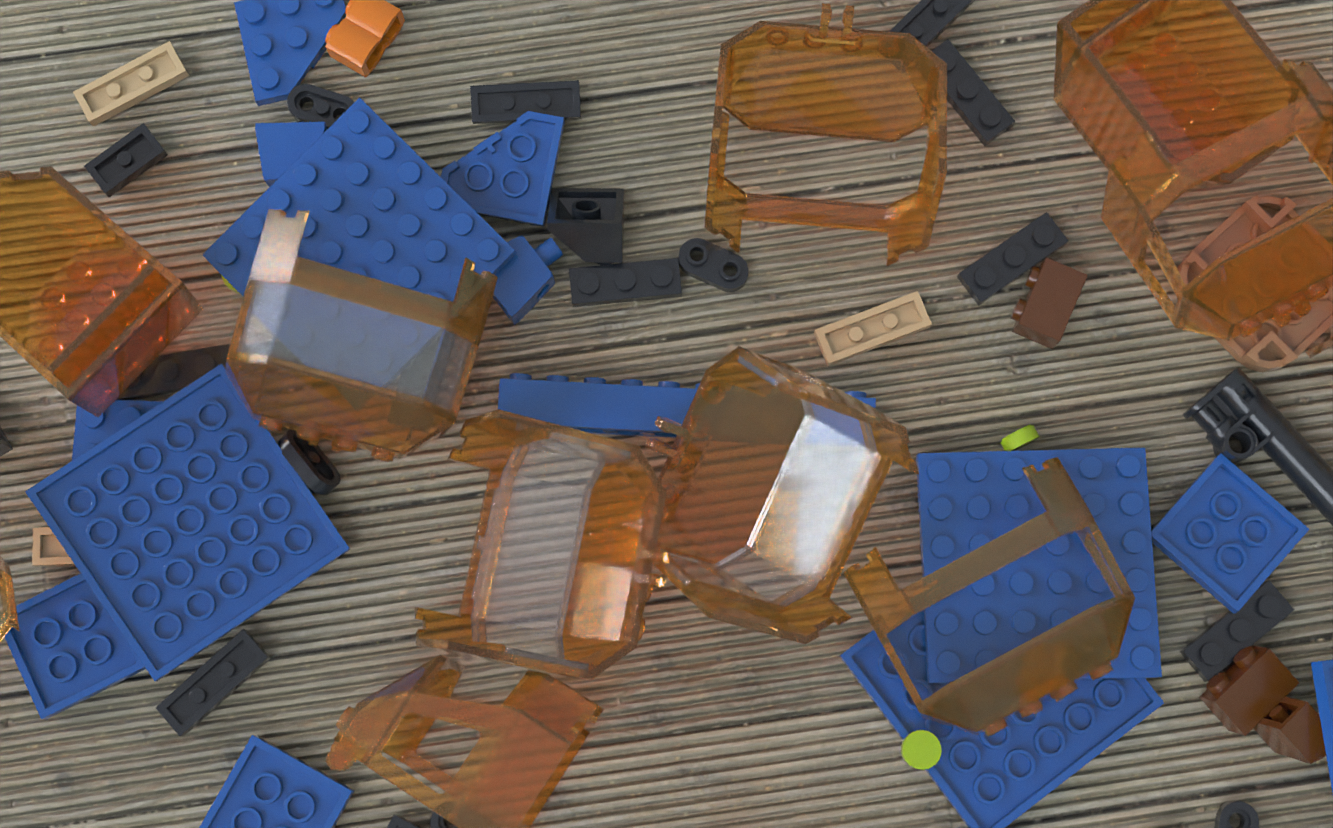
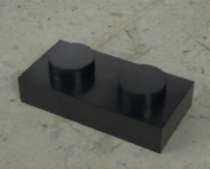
[84,123,168,198]

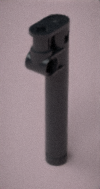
[1183,367,1333,526]

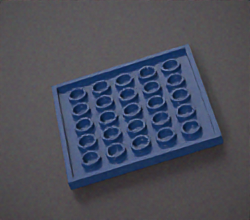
[202,97,517,412]
[25,364,350,681]
[916,448,1162,683]
[839,592,1164,828]

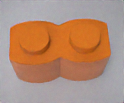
[325,0,405,77]

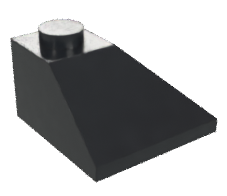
[547,188,624,265]

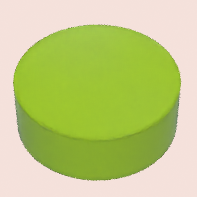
[1000,424,1040,451]
[901,730,942,770]

